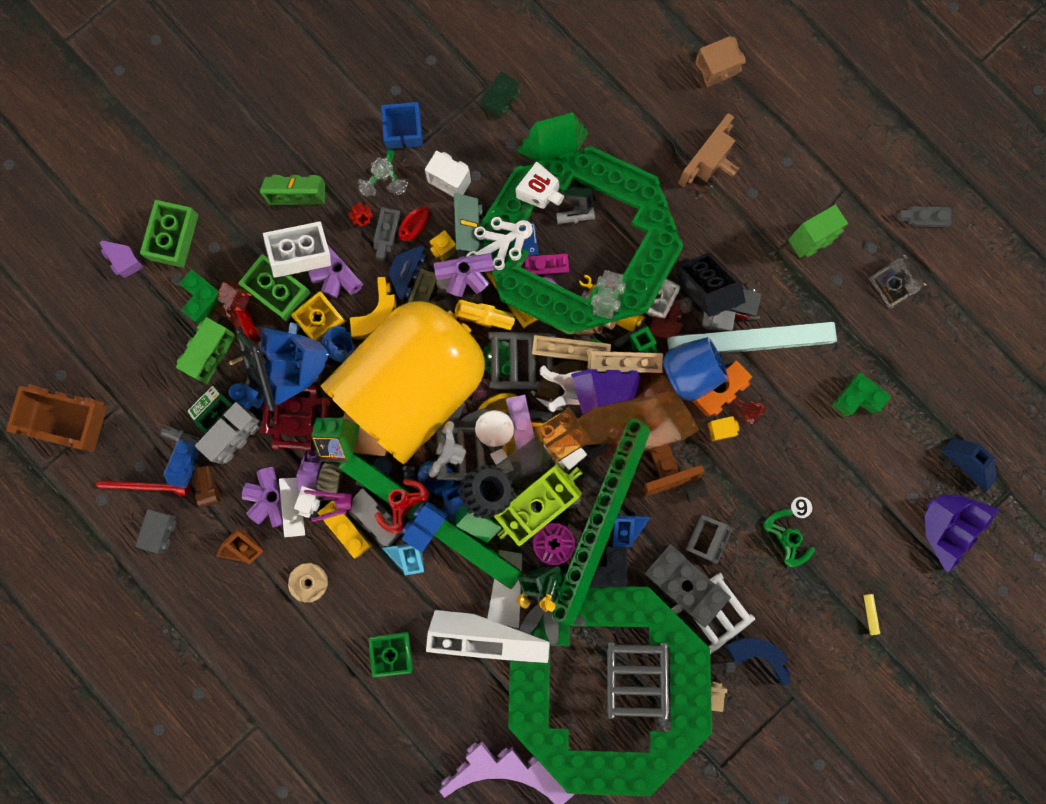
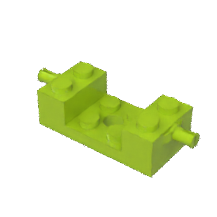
[494,463,582,547]

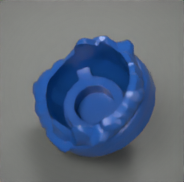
[322,325,356,362]
[417,461,454,496]

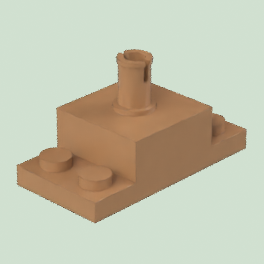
[678,113,740,188]

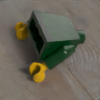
[516,563,568,612]

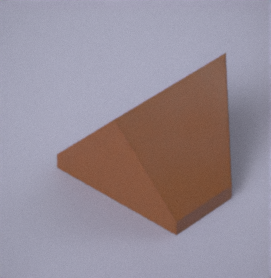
[216,529,263,565]

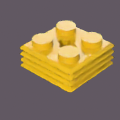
[291,291,345,342]

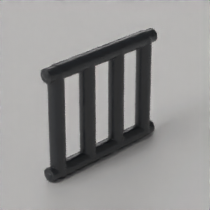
[235,328,276,411]

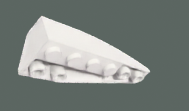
[426,610,550,663]

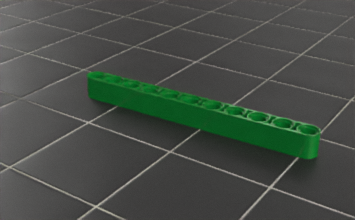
[551,418,650,625]
[338,452,523,589]

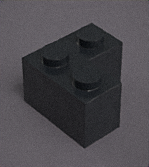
[589,547,627,587]

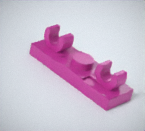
[521,254,569,276]

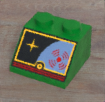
[311,418,360,463]

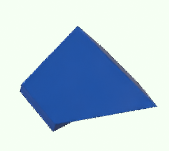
[613,516,651,547]

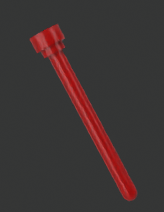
[96,481,190,496]

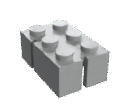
[195,402,262,465]

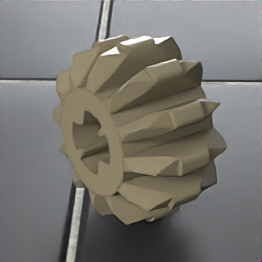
[316,462,343,493]

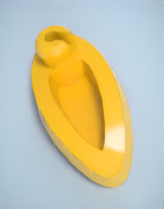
[478,393,517,414]

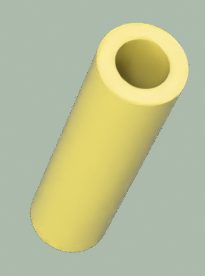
[863,594,880,635]

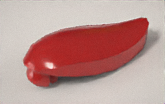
[398,206,430,241]

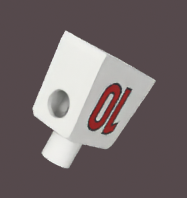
[516,162,564,209]

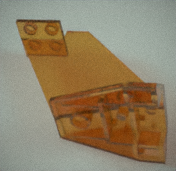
[535,373,699,463]

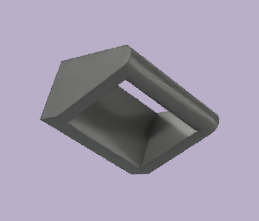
[685,514,733,564]

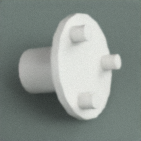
[475,410,514,447]

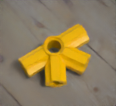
[455,300,515,330]

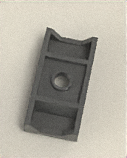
[644,544,731,628]

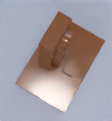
[643,418,704,497]

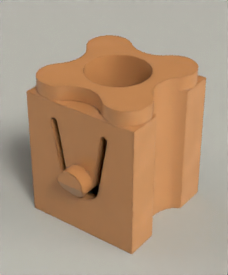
[695,36,746,87]

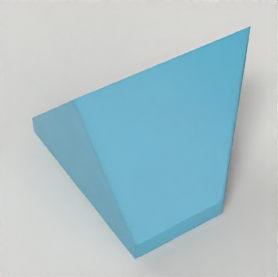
[382,544,424,575]

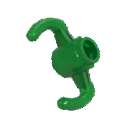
[763,509,815,567]

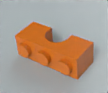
[692,360,752,418]

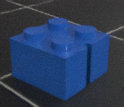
[381,102,423,149]
[402,501,448,553]

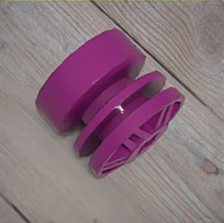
[533,523,575,565]

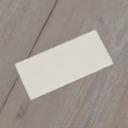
[487,550,522,628]

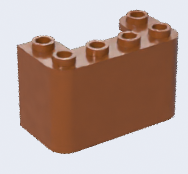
[6,384,107,452]

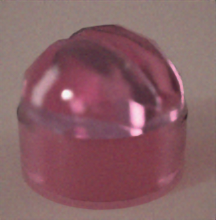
[472,385,488,398]

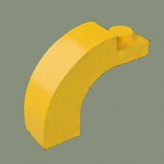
[350,277,397,340]

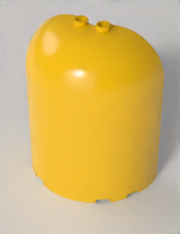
[321,301,485,465]

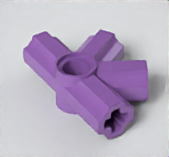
[309,244,363,298]
[433,253,494,297]
[242,467,283,528]

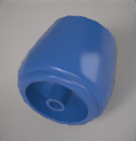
[663,337,729,401]

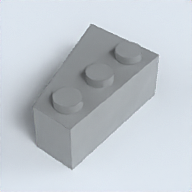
[348,489,405,546]

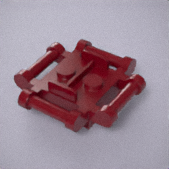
[259,383,332,452]

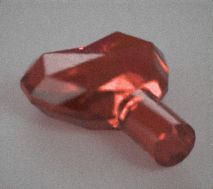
[733,397,765,424]

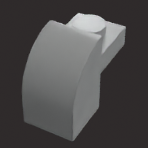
[702,311,736,332]

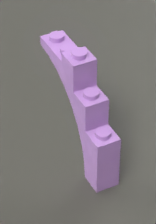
[439,741,574,804]

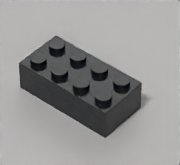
[676,252,746,317]

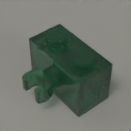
[480,71,521,119]

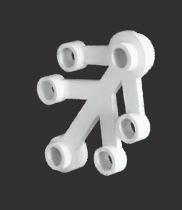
[466,217,533,270]

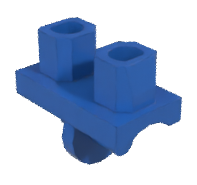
[229,381,263,409]

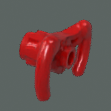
[375,479,430,534]

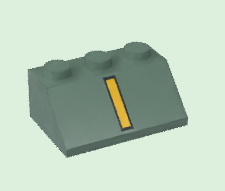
[454,193,484,258]

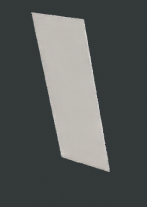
[279,478,305,537]

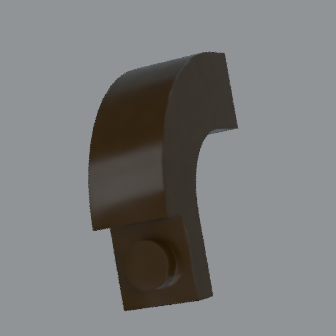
[534,361,588,403]

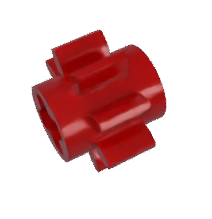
[348,202,373,227]

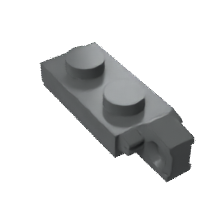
[897,206,952,227]
[373,207,400,261]

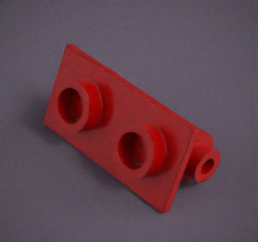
[230,307,261,343]

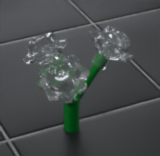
[358,150,409,196]

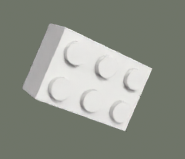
[263,221,331,278]

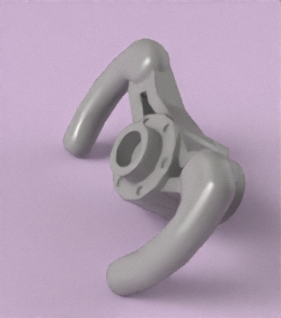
[428,421,466,478]

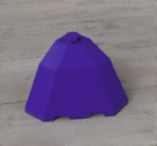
[571,369,641,434]
[925,495,999,573]

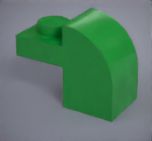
[629,326,663,373]

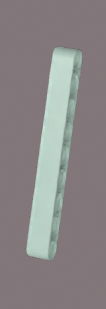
[667,322,837,354]

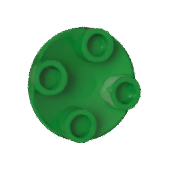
[482,340,519,377]

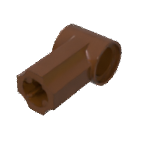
[193,466,221,508]

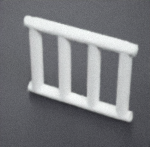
[671,573,755,655]

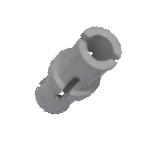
[556,207,595,225]

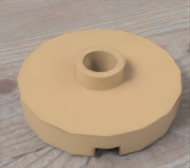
[288,563,328,603]

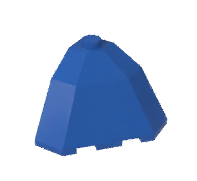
[260,328,328,405]

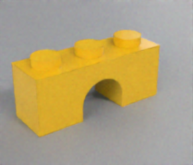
[318,500,373,559]

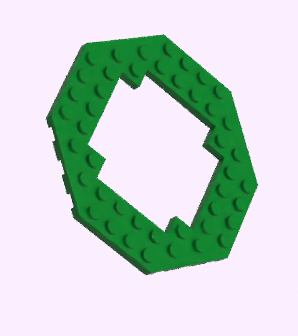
[479,146,683,335]
[508,587,712,797]

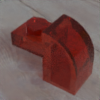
[649,302,683,341]

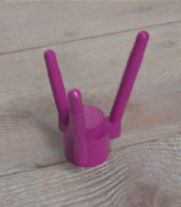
[304,490,352,522]

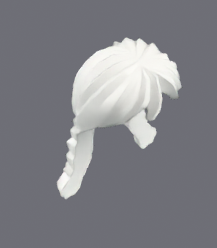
[540,366,581,412]

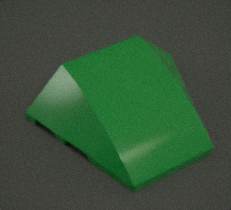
[517,112,589,161]

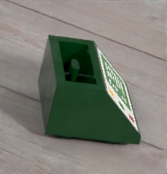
[186,384,234,434]

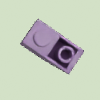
[99,241,145,278]
[297,450,324,492]

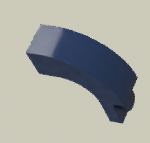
[724,637,791,686]

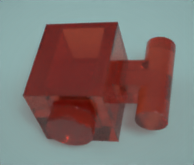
[216,281,251,322]

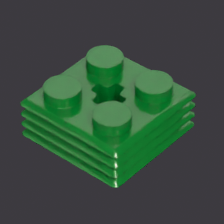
[368,632,413,678]

